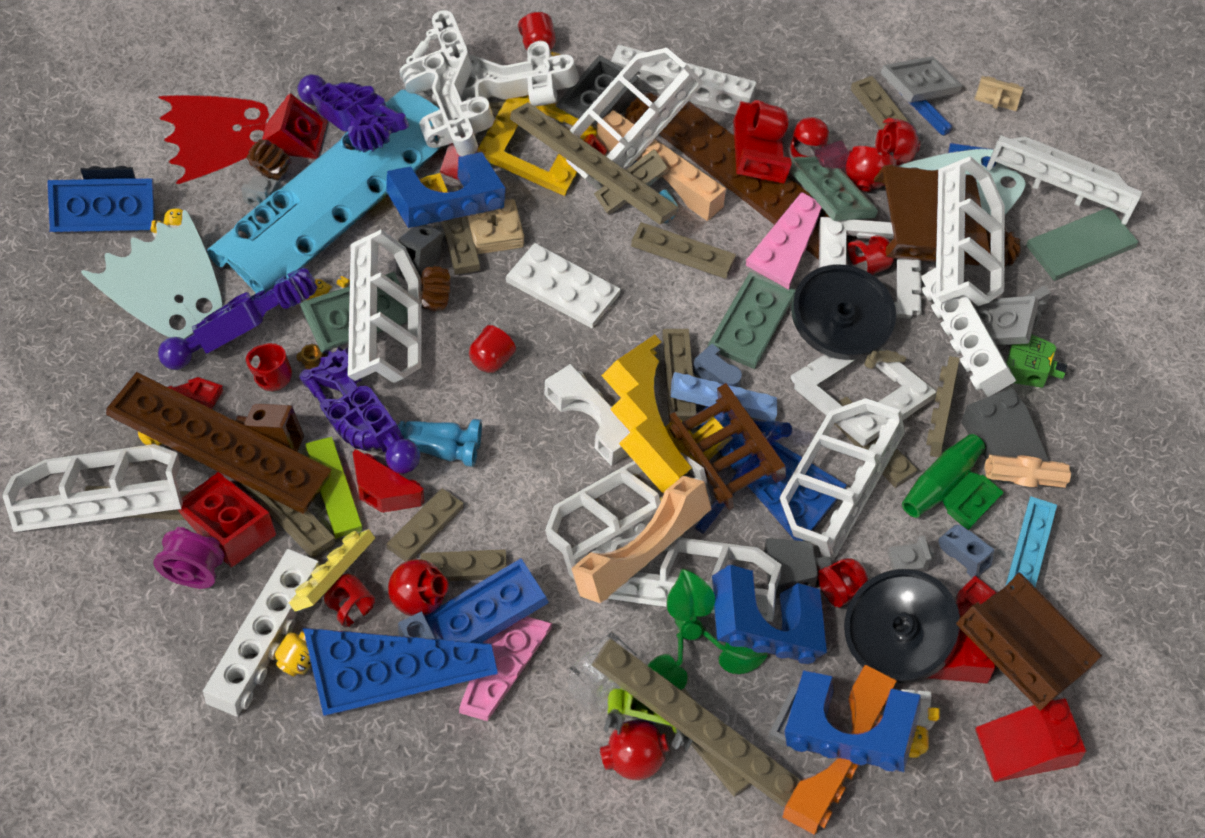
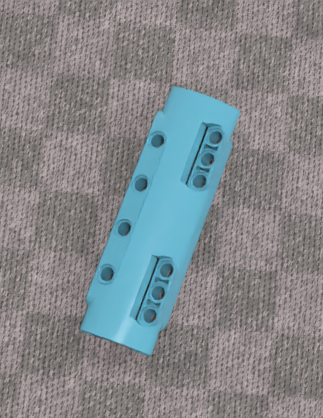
[207,90,440,293]

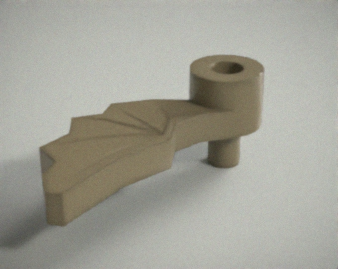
[864,349,906,369]

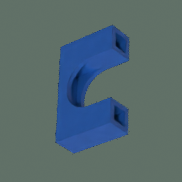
[386,152,505,228]
[712,565,827,664]
[785,670,921,772]

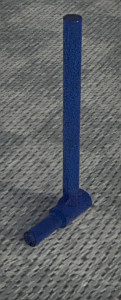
[695,420,792,534]

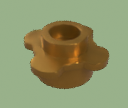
[296,344,328,370]

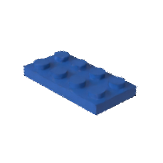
[47,178,155,232]
[424,558,549,643]

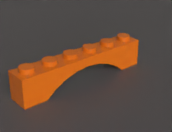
[782,665,897,835]

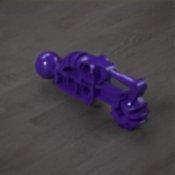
[297,74,409,153]
[158,268,317,370]
[299,347,421,474]

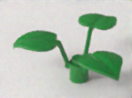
[647,569,768,690]

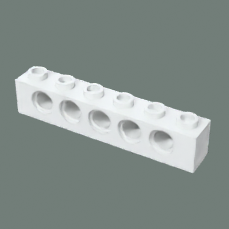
[611,45,756,114]
[921,268,1016,397]
[203,549,319,717]

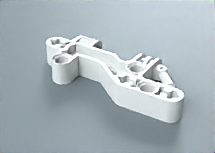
[400,10,494,156]
[418,41,579,107]

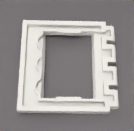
[819,217,921,319]
[791,348,936,447]

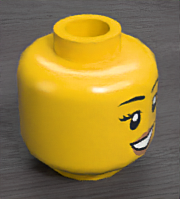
[275,631,312,677]

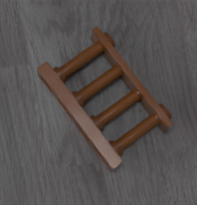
[669,383,786,511]

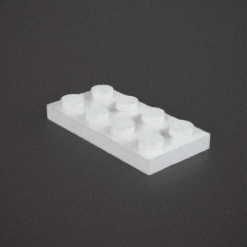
[506,243,621,329]

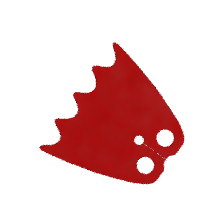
[158,95,269,184]

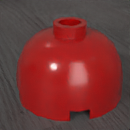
[875,118,921,166]
[845,146,897,192]

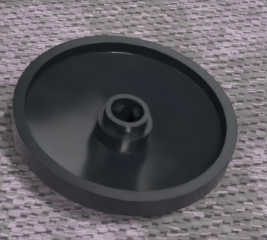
[791,264,896,360]
[844,569,961,684]

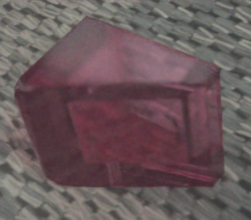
[814,141,849,168]

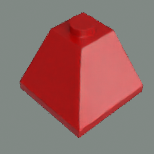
[262,93,328,159]

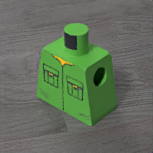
[1006,334,1068,388]

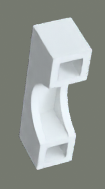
[544,364,630,466]

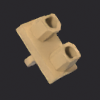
[975,76,1024,111]

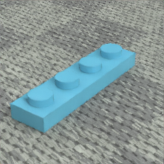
[1005,496,1057,589]

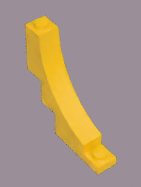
[601,334,692,493]

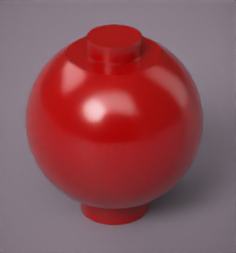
[388,559,448,616]
[600,720,669,781]

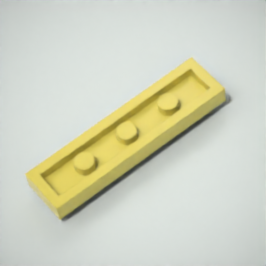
[288,529,375,612]

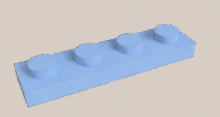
[671,372,777,423]

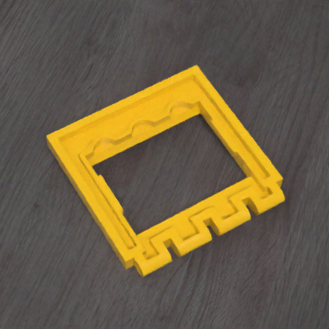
[477,95,597,196]

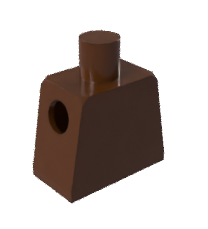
[235,404,304,452]

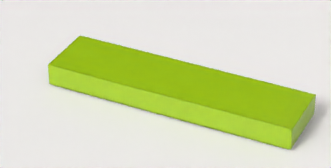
[305,437,362,539]

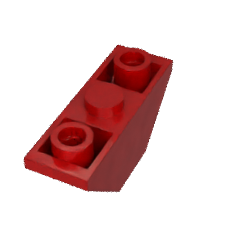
[352,449,424,513]

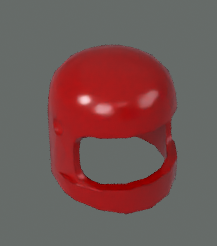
[518,12,556,51]
[746,100,789,141]
[790,117,829,157]
[847,235,895,275]
[469,325,516,373]
[245,343,292,392]
[818,558,869,608]
[323,574,375,628]

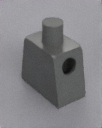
[396,224,445,280]
[763,538,831,598]

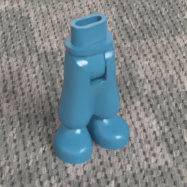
[397,419,482,467]

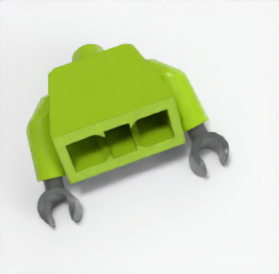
[603,688,693,752]

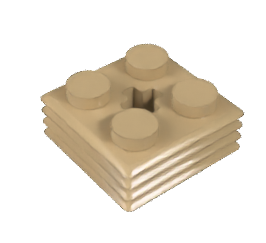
[466,199,524,254]

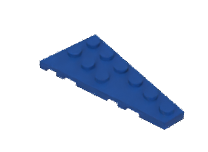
[697,406,847,541]
[303,628,498,716]

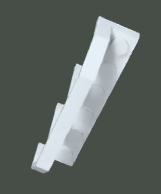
[566,48,705,190]
[986,135,1142,225]
[936,156,1005,306]
[348,229,422,383]
[780,398,905,563]
[2,444,183,532]
[545,453,712,580]
[608,536,781,622]

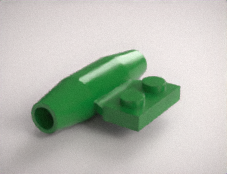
[902,434,1004,530]

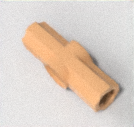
[984,455,1071,488]

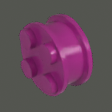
[153,527,224,589]

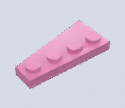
[746,192,822,290]
[459,616,552,721]

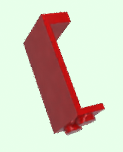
[733,101,792,183]

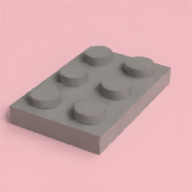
[880,56,963,103]
[952,296,1039,345]

